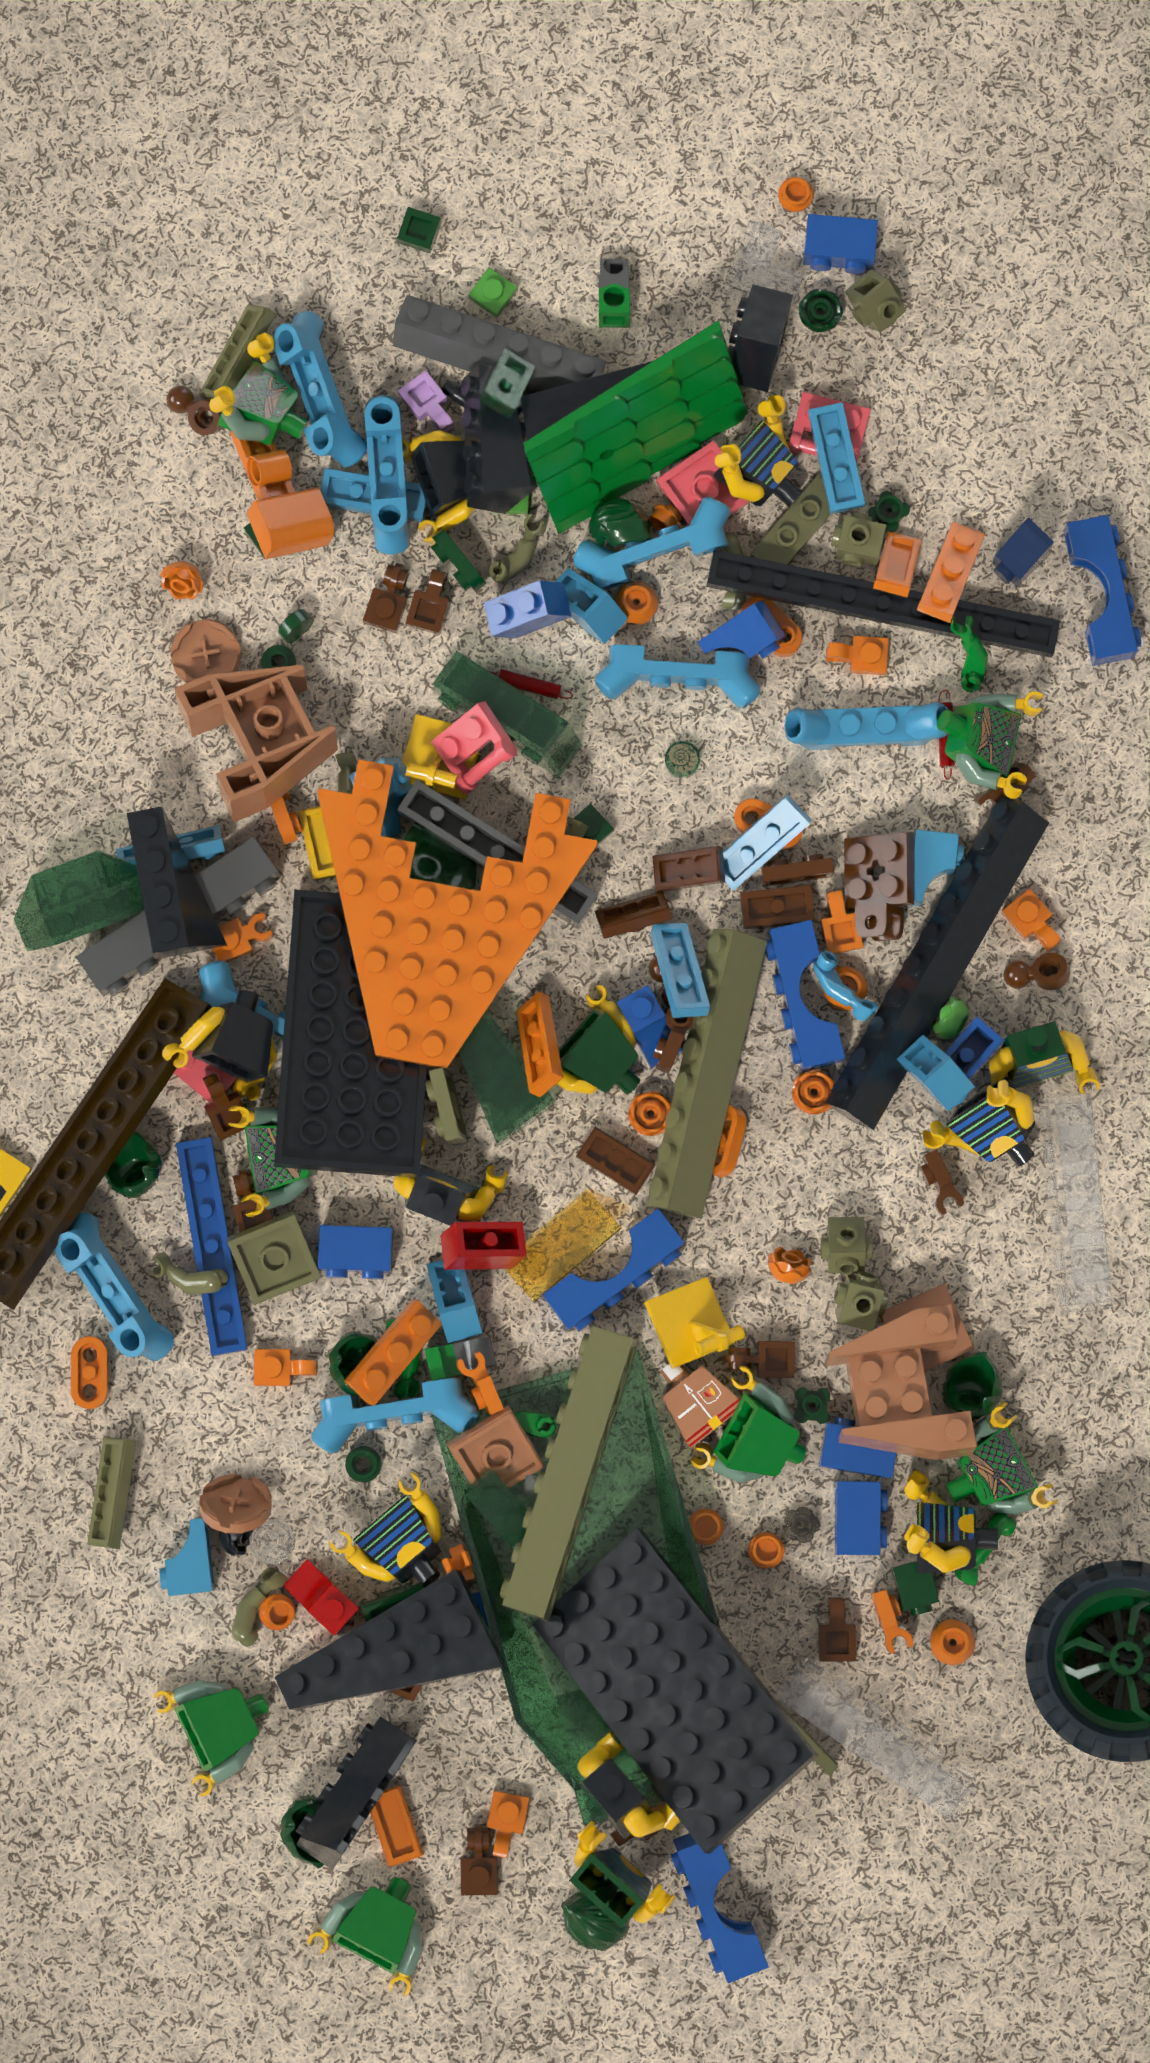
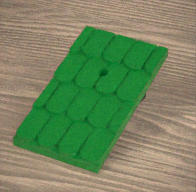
[520,320,748,534]

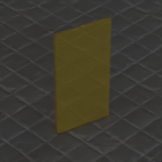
[505,1189,622,1303]

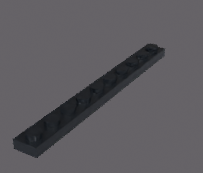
[706,549,1060,658]

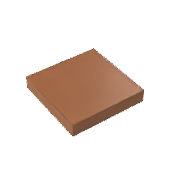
[879,1283,974,1372]
[446,1405,545,1504]

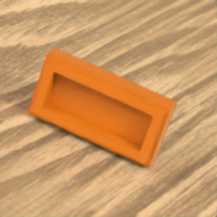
[873,531,921,597]
[371,1785,424,1867]

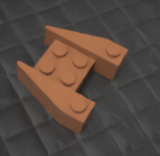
[174,665,338,822]
[825,1304,977,1460]

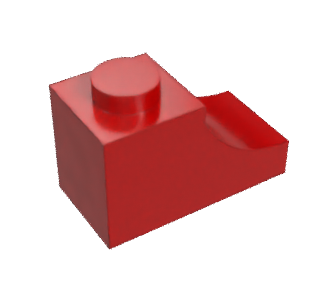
[283,1559,361,1636]

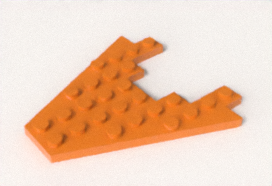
[317,759,597,1069]

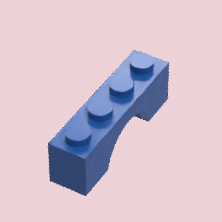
[1063,515,1141,666]
[765,920,845,1072]
[543,1208,684,1332]
[670,1833,769,1983]

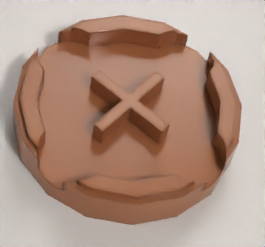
[171,619,241,683]
[199,1474,272,1533]

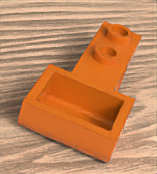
[230,431,334,560]

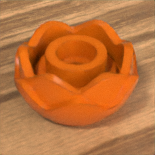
[160,561,203,600]
[614,581,659,625]
[823,966,868,1011]
[792,1069,835,1114]
[628,1091,671,1136]
[768,1247,812,1284]
[930,1619,975,1666]

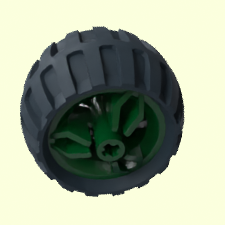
[1025,1560,1150,1762]

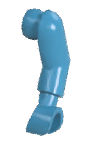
[813,950,879,1021]

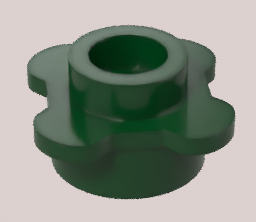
[868,491,910,532]
[794,1387,830,1424]

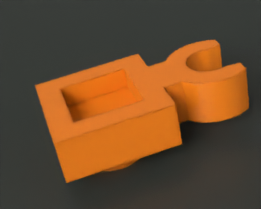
[213,913,274,963]

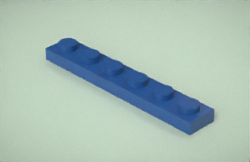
[176,1137,248,1356]

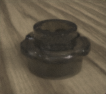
[784,1507,820,1543]

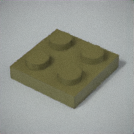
[425,1067,469,1146]
[227,1210,321,1305]

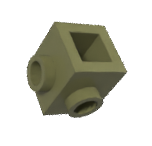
[845,269,906,333]
[831,513,886,567]
[820,1217,872,1275]
[833,1271,888,1331]

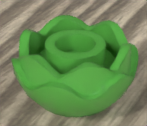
[933,997,970,1039]

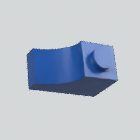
[698,600,786,659]
[617,985,682,1069]

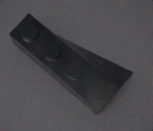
[461,364,537,514]
[127,806,228,959]
[296,1716,417,1870]

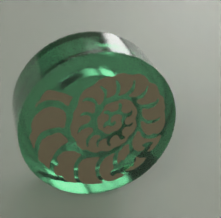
[665,741,700,778]

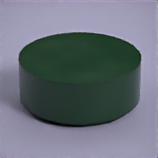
[278,609,313,643]

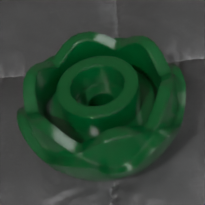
[799,289,843,333]

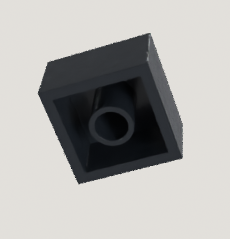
[728,284,793,392]

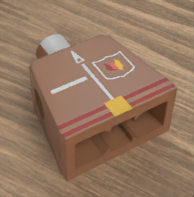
[660,1364,740,1449]

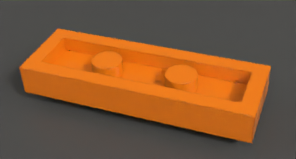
[917,521,985,623]
[516,991,563,1097]
[344,1299,442,1406]

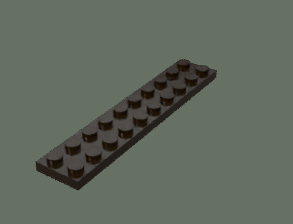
[0,978,212,1310]

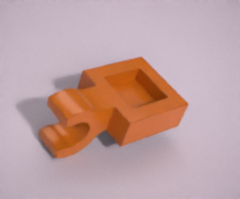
[826,636,889,675]
[1002,888,1061,952]
[821,890,864,954]
[254,1349,317,1386]
[456,1351,504,1415]
[442,1544,477,1585]
[870,1589,913,1654]
[487,1791,529,1858]

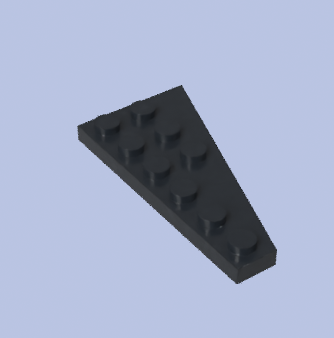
[275,1569,507,1710]

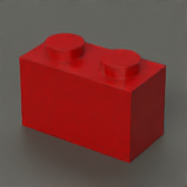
[440,1222,527,1270]

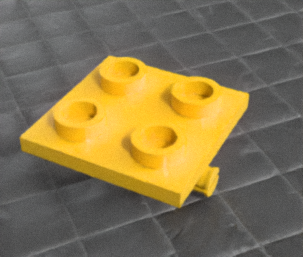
[403,714,479,800]
[644,1277,745,1369]

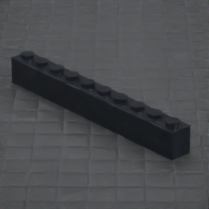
[825,796,1049,1130]

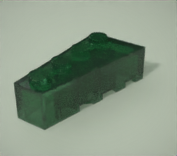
[432,651,582,779]
[458,1010,555,1147]

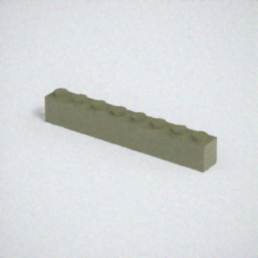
[647,929,767,1219]
[500,1326,638,1622]

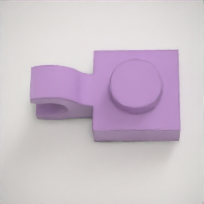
[398,370,454,433]

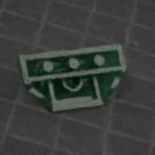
[14,850,144,952]

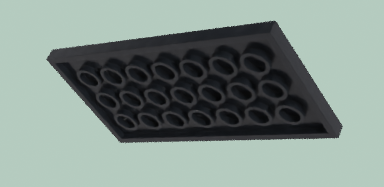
[274,889,427,1178]
[532,1527,819,1854]

